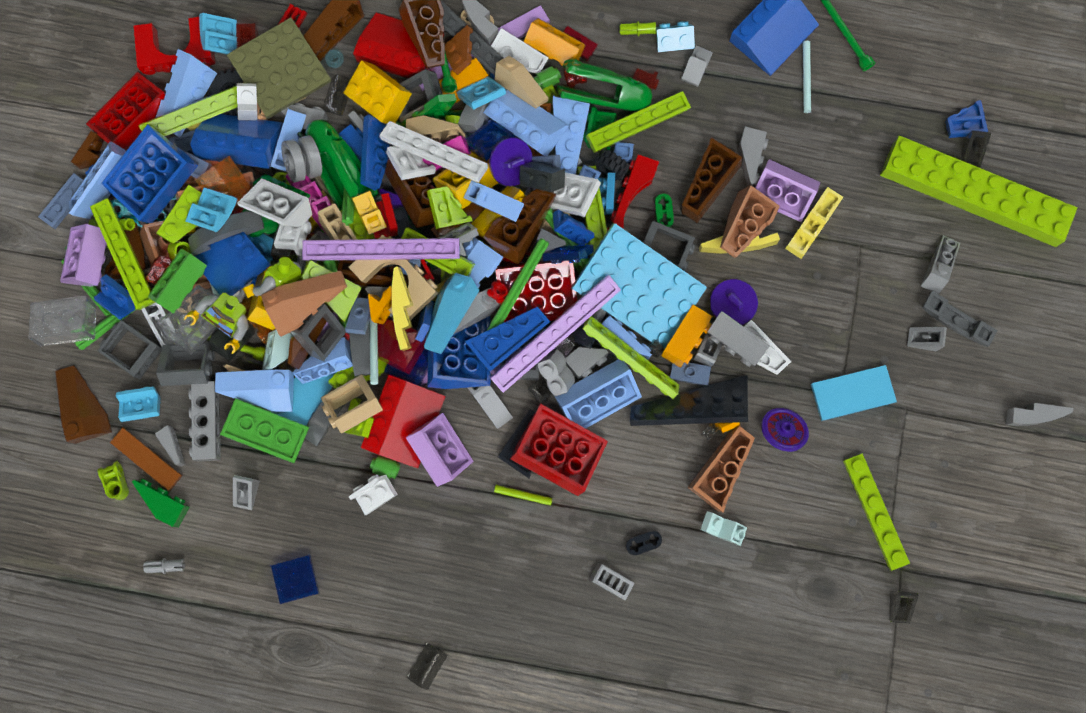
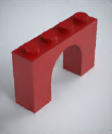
[133,17,216,75]

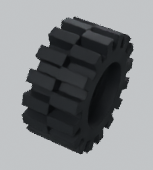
[593,149,630,181]

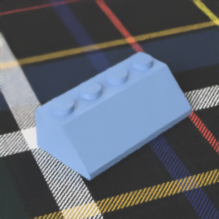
[483,90,568,156]
[69,141,126,219]
[555,359,642,428]

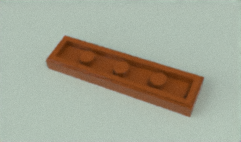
[110,428,182,491]

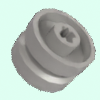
[281,135,322,183]

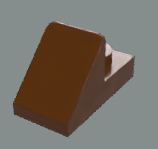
[71,131,104,170]

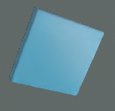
[457,76,506,110]

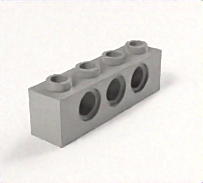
[189,381,221,462]

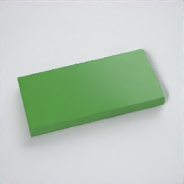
[220,398,309,463]

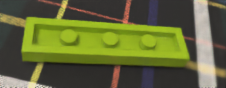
[401,227,475,277]

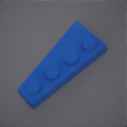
[360,115,390,191]
[465,307,550,372]

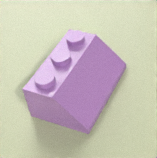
[755,159,820,222]
[60,224,107,287]
[406,413,474,487]

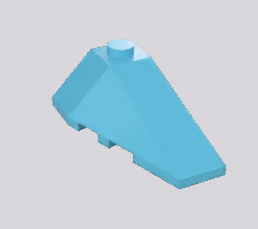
[424,273,479,354]

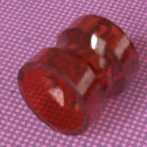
[564,70,587,88]

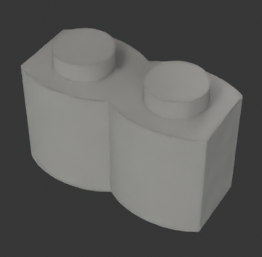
[538,349,575,396]

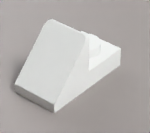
[237,83,257,120]

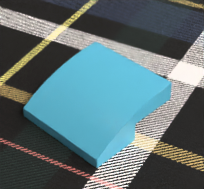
[199,13,240,54]
[185,187,238,232]

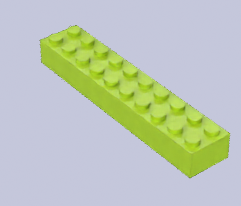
[880,136,1078,247]

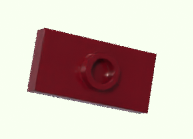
[563,26,598,61]

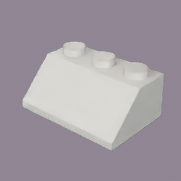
[237,179,312,227]

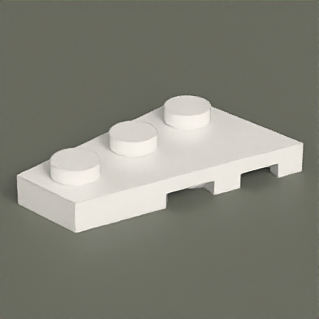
[491,28,549,73]
[723,320,791,375]

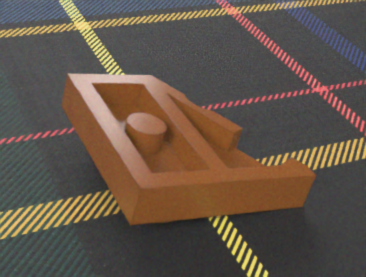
[444,25,473,75]

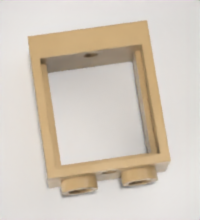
[321,374,383,434]

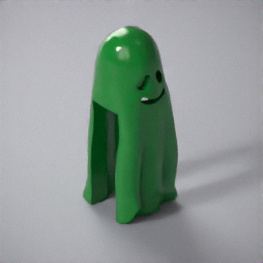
[557,59,653,111]
[305,119,378,211]

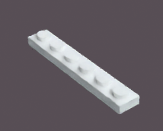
[379,121,488,183]

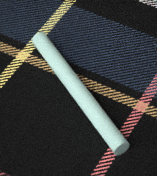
[803,41,811,113]
[370,318,378,385]

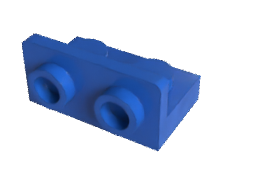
[553,209,595,246]
[94,274,135,319]

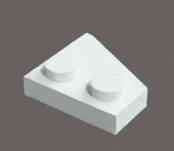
[386,146,436,180]

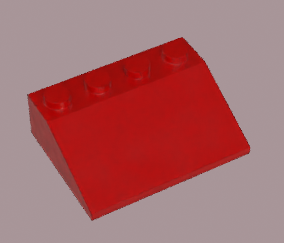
[353,12,444,79]
[86,72,166,151]
[495,257,577,323]
[361,375,446,468]
[510,404,608,496]

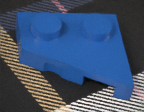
[945,100,988,138]

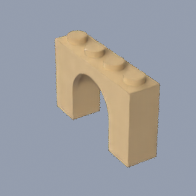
[349,235,439,320]

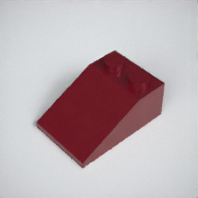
[377,319,426,374]

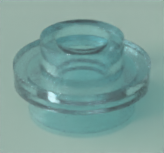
[325,50,344,68]

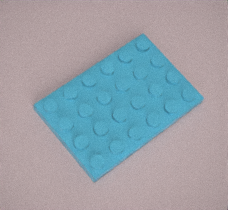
[571,223,707,350]

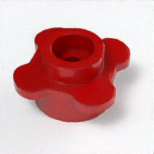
[487,282,508,303]

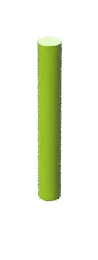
[494,485,553,506]

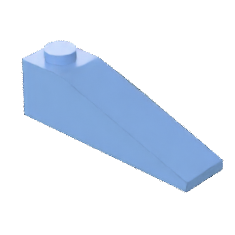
[460,237,503,288]
[215,370,294,412]

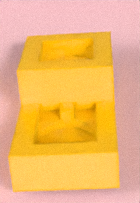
[351,191,386,234]

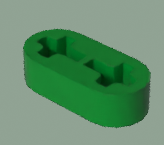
[654,194,674,228]

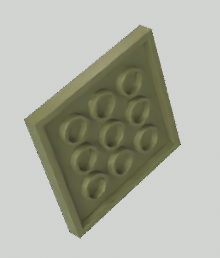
[227,18,332,119]

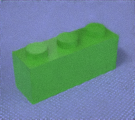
[147,249,207,314]

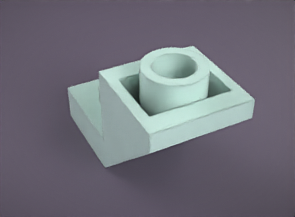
[700,511,747,546]

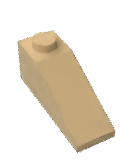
[495,56,548,109]
[318,203,357,240]

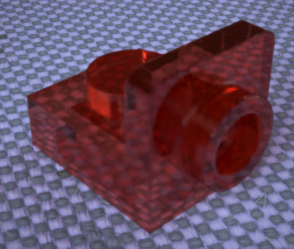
[633,68,660,91]
[145,256,173,285]

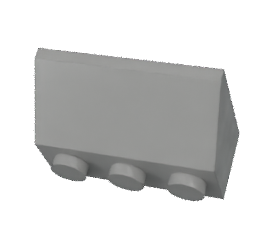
[708,311,770,367]

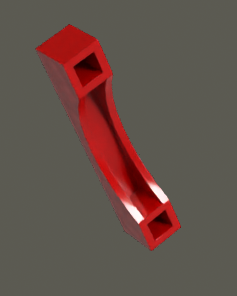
[607,154,659,232]

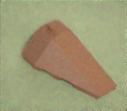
[720,185,780,258]
[261,271,347,337]

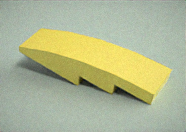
[785,187,843,259]
[699,233,780,254]
[392,266,413,351]

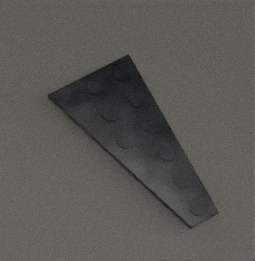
[630,375,748,426]

